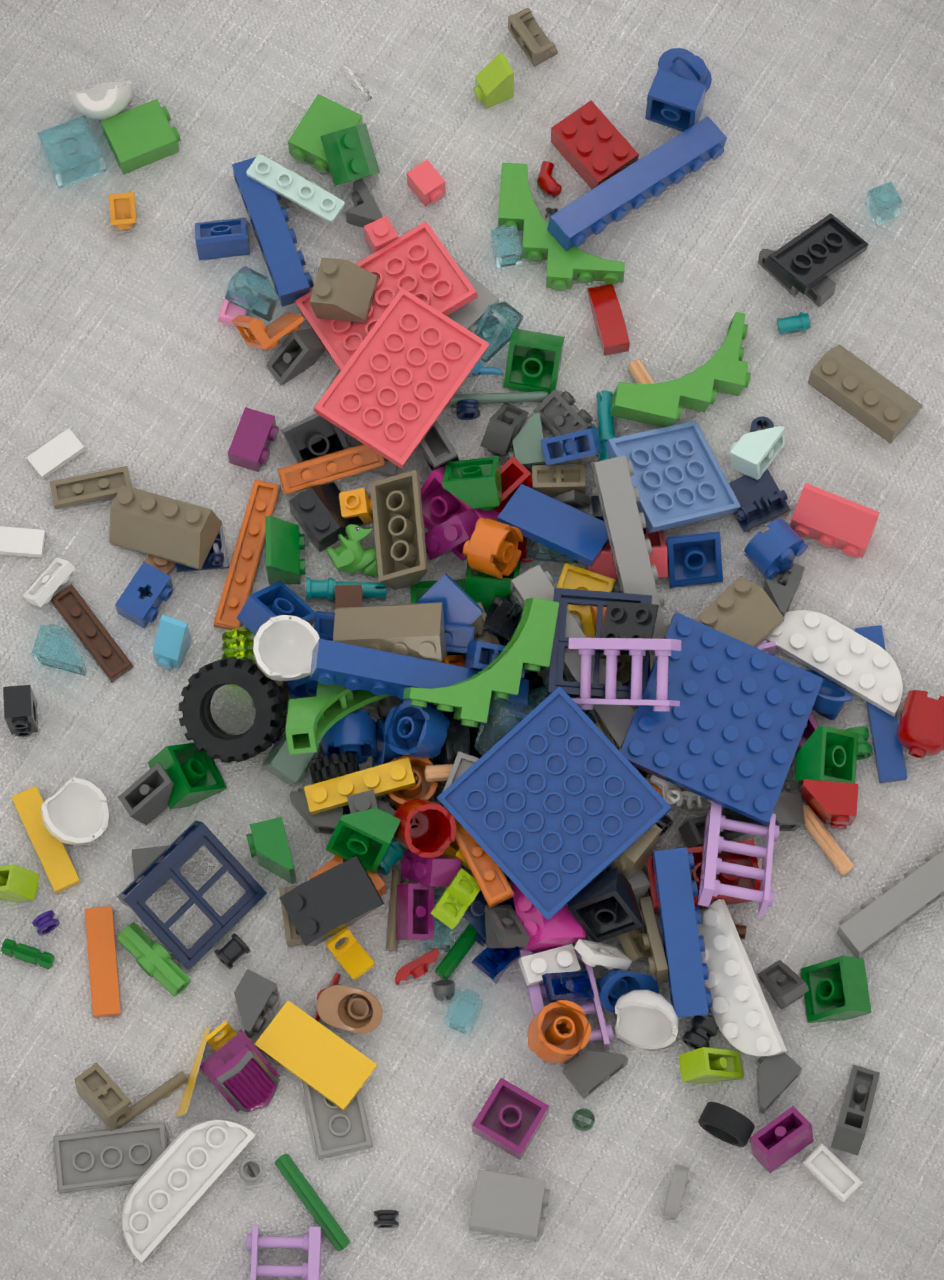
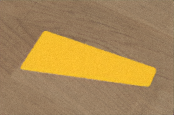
[176,1027,211,1117]

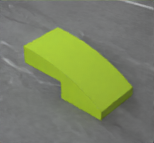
[431,868,480,930]

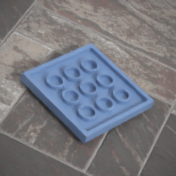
[605,420,741,533]

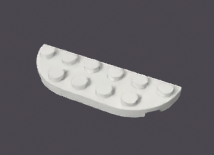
[765,610,903,717]
[697,899,787,1056]
[122,1120,255,1263]

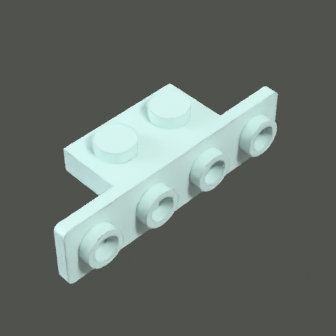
[246,154,345,223]

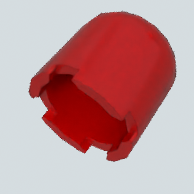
[897,690,944,759]
[394,799,457,858]

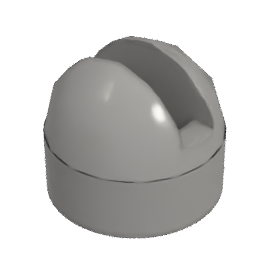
[239,1158,263,1183]

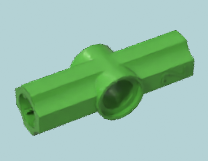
[117,922,191,997]

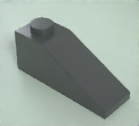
[831,1065,880,1155]

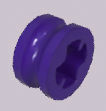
[32,910,60,936]

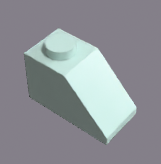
[729,426,786,480]

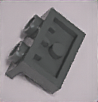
[533,389,595,436]

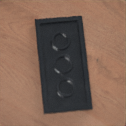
[765,213,869,294]

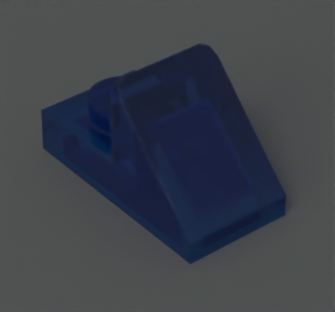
[472,946,521,985]
[542,971,595,1003]

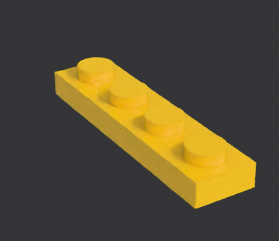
[304,757,417,815]

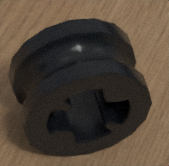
[374,1210,399,1228]

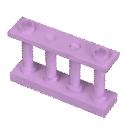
[569,638,681,712]
[698,802,779,917]
[520,939,614,1063]
[246,1225,322,1280]

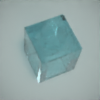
[865,182,903,225]
[490,225,522,268]
[444,989,483,1036]

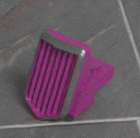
[200,1030,280,1113]

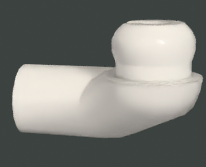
[645,773,681,804]

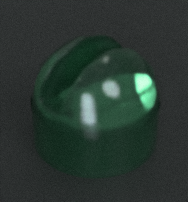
[572,1108,595,1131]

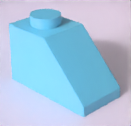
[153,614,192,669]

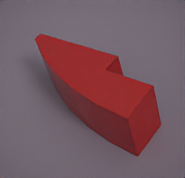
[587,284,630,356]

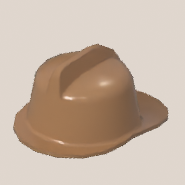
[317,985,383,1034]

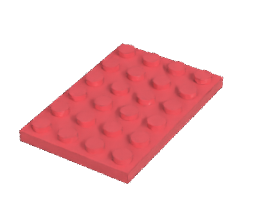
[295,221,478,371]
[314,288,489,469]

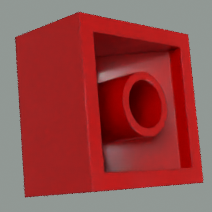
[799,779,858,829]

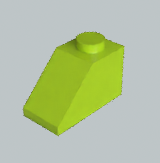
[473,53,514,109]
[0,864,40,902]
[679,1047,744,1084]

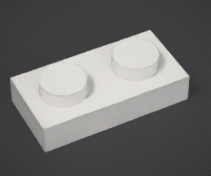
[23,557,75,607]
[574,939,632,970]
[518,944,581,986]

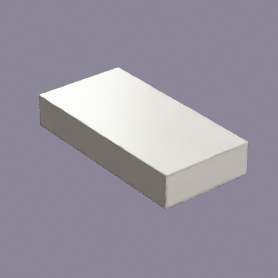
[26,428,85,480]
[0,526,46,558]
[802,1143,863,1204]

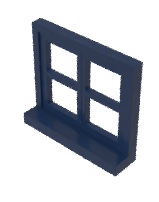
[547,588,652,706]
[117,820,267,970]

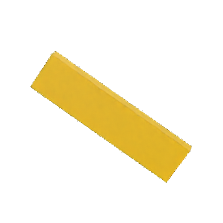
[11,786,81,894]

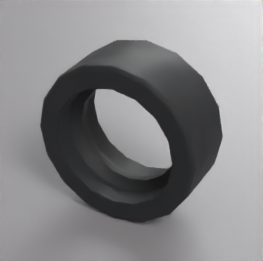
[698,1101,755,1147]

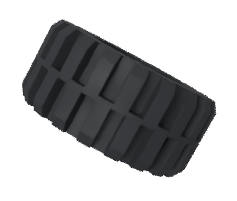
[178,657,287,763]

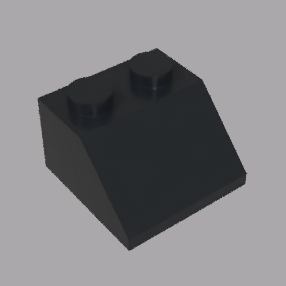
[281,413,349,463]
[289,482,363,552]
[567,867,644,943]

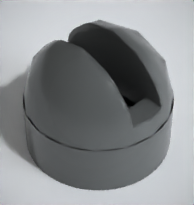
[432,980,455,1001]

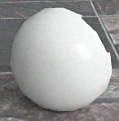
[68,81,133,120]
[253,615,319,681]
[40,777,109,846]
[615,990,678,1049]

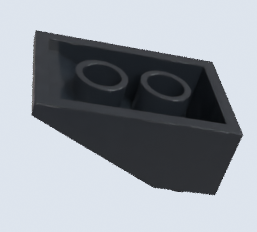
[279,856,385,946]

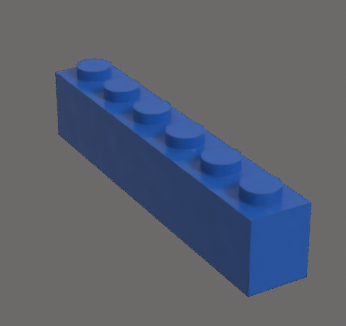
[232,157,314,307]
[652,847,712,1018]

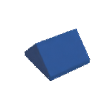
[195,217,250,260]
[666,532,723,588]

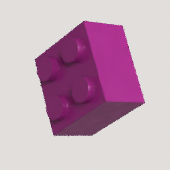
[472,1078,549,1160]

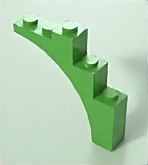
[498,163,625,291]
[610,312,751,427]
[403,598,559,728]
[285,682,392,755]

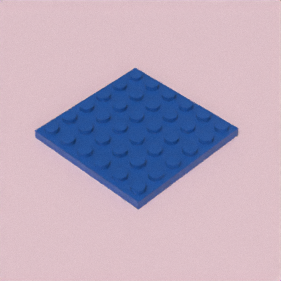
[619,612,824,825]
[437,686,672,921]

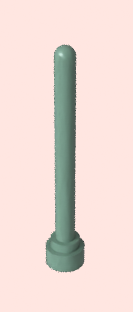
[448,391,549,405]

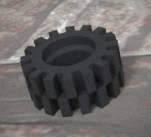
[309,752,360,784]

